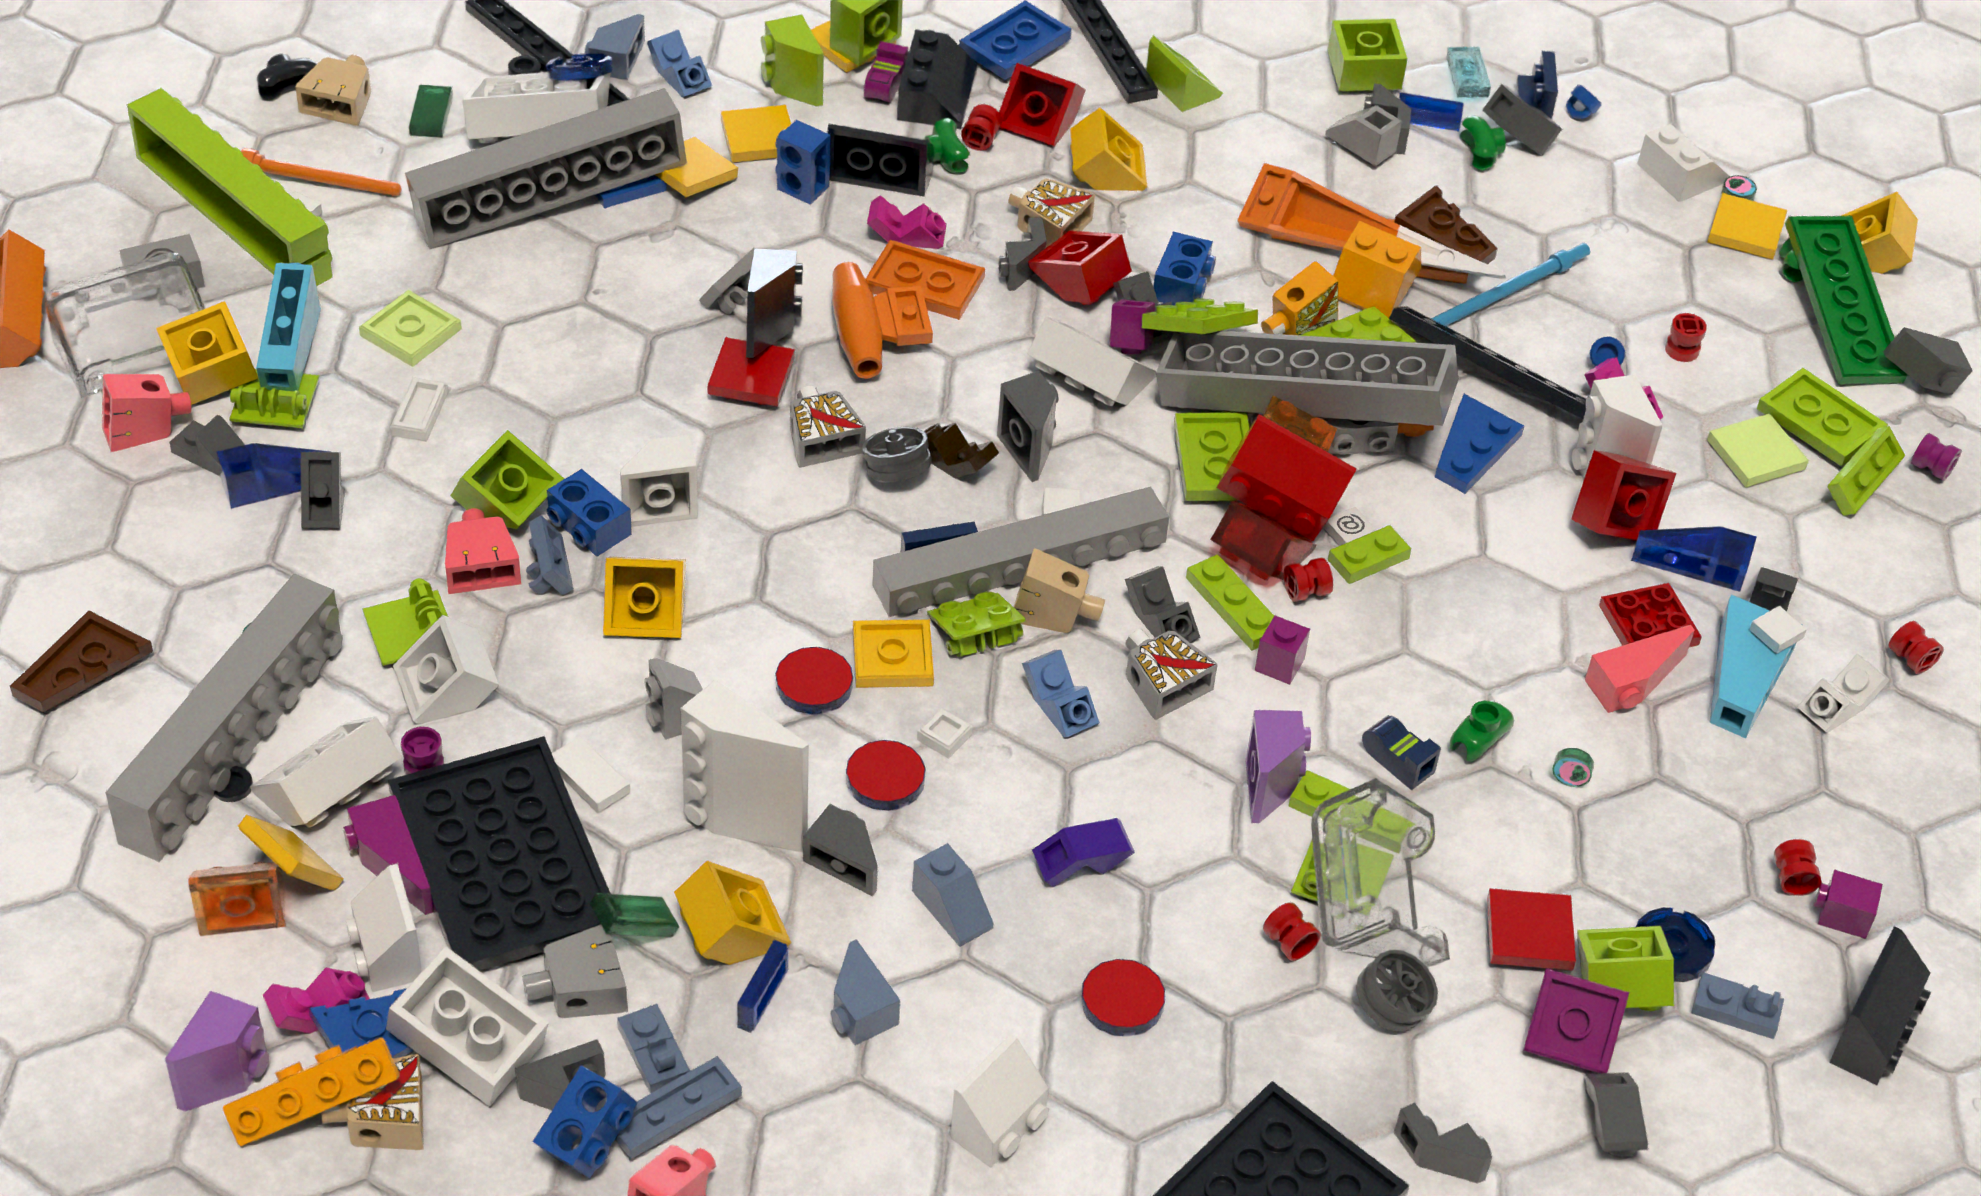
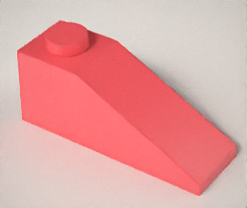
[1585,625,1695,713]

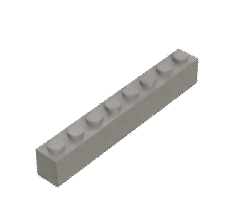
[872,486,1169,617]

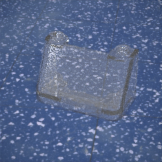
[45,253,206,398]
[1311,778,1450,967]

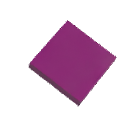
[1523,968,1629,1073]

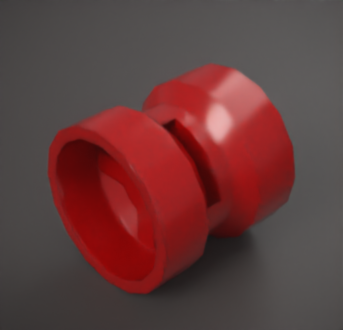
[961,104,1002,151]
[1665,313,1707,362]
[1283,557,1333,602]
[1888,621,1944,674]
[1774,839,1822,896]
[1263,902,1321,961]

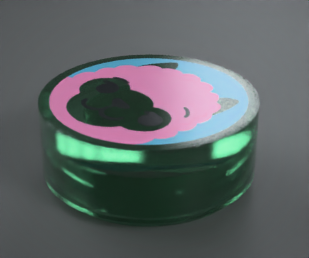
[1721,175,1757,201]
[1552,748,1594,787]

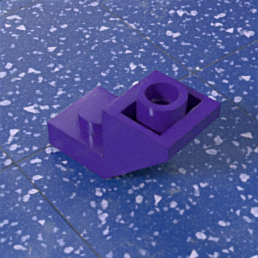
[1032,818,1135,887]

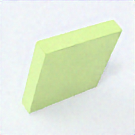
[359,290,462,367]
[1707,413,1809,488]

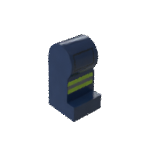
[1362,715,1441,791]

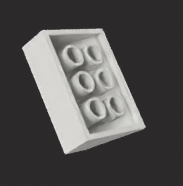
[462,72,611,143]
[681,680,809,853]

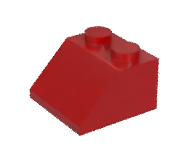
[999,63,1086,147]
[1028,231,1132,305]
[1571,450,1676,543]

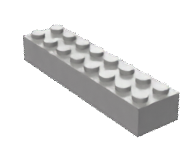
[405,88,687,249]
[1156,331,1459,426]
[105,574,343,862]

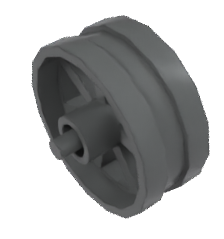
[862,427,932,482]
[1356,949,1438,1031]

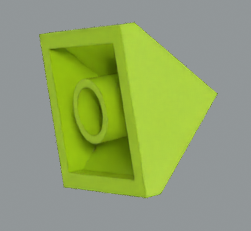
[1146,35,1223,112]

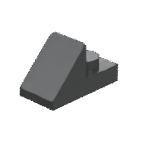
[169,415,254,481]
[301,452,345,528]
[1749,567,1798,612]
[515,1039,606,1111]

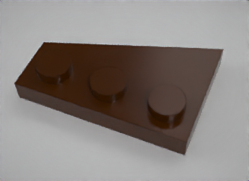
[1394,185,1498,264]
[10,610,153,712]

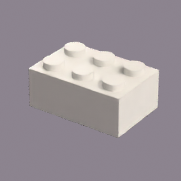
[386,946,549,1107]

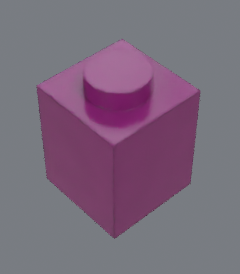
[1110,299,1155,354]
[1255,615,1310,685]
[1814,869,1883,939]

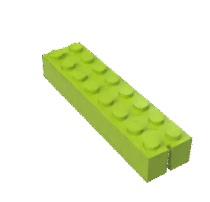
[127,88,333,286]

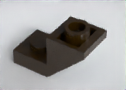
[924,423,999,478]

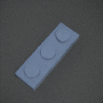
[615,1056,742,1160]

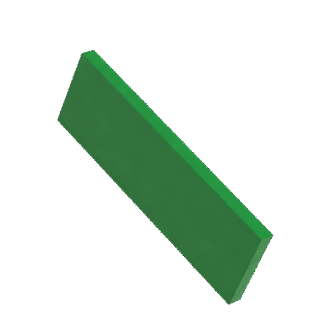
[1785,216,1908,384]

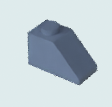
[584,14,645,80]
[912,843,994,947]
[831,939,900,1046]

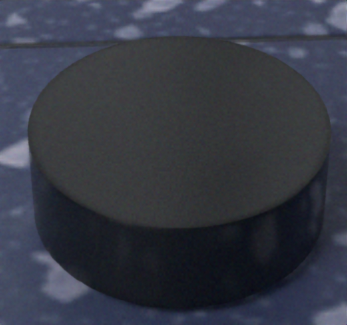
[508,55,541,75]
[214,766,253,802]

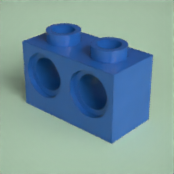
[775,119,830,205]
[1153,231,1216,306]
[547,469,632,556]
[532,1065,638,1179]

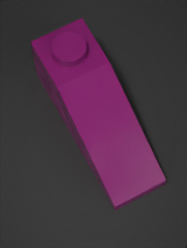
[343,795,433,915]

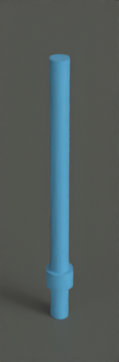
[1431,243,1590,326]

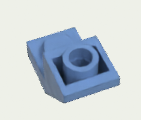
[646,29,713,98]
[1022,650,1100,737]

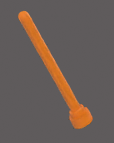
[241,148,402,196]

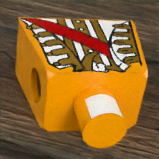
[1261,261,1338,336]

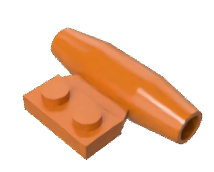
[832,262,933,378]

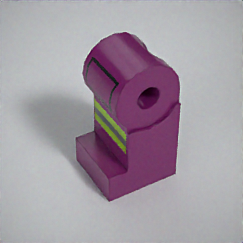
[864,41,908,102]

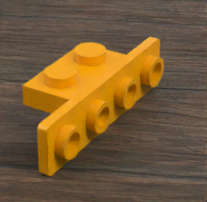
[223,1038,399,1146]

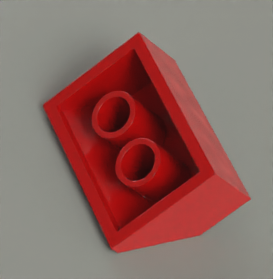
[1216,414,1357,541]

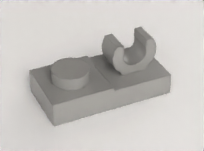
[699,247,756,315]

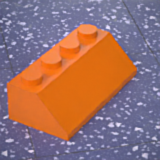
[0,229,46,368]

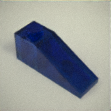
[216,443,331,509]
[1631,526,1757,592]

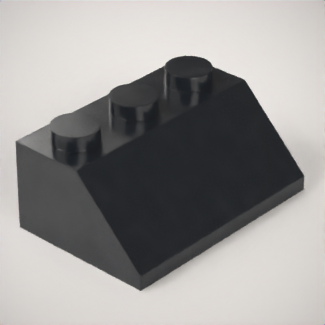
[897,29,978,129]
[827,124,934,197]
[1829,926,1931,1085]

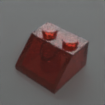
[1210,501,1317,581]

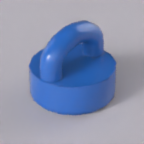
[1566,84,1602,119]
[1590,336,1625,367]

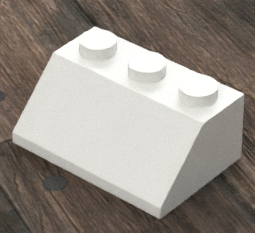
[1027,316,1156,406]
[1572,375,1663,478]
[250,716,402,827]

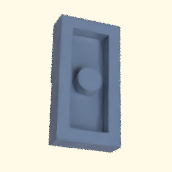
[526,515,574,595]
[1691,972,1784,1039]
[617,1004,690,1094]

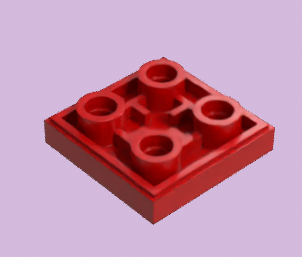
[707,337,795,406]
[1599,583,1702,647]
[1487,888,1576,970]

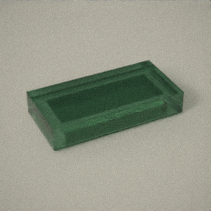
[408,85,453,138]
[590,893,679,937]

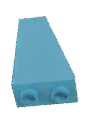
[256,263,321,391]
[1710,595,1803,738]

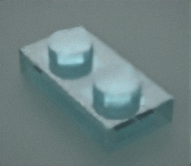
[1446,47,1491,98]

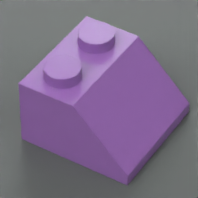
[1245,710,1311,823]
[165,990,269,1111]

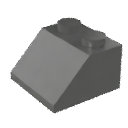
[997,371,1059,482]

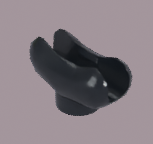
[257,54,317,100]

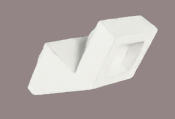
[1797,654,1890,733]

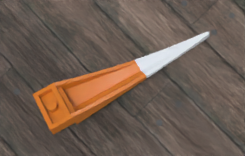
[1237,163,1506,279]

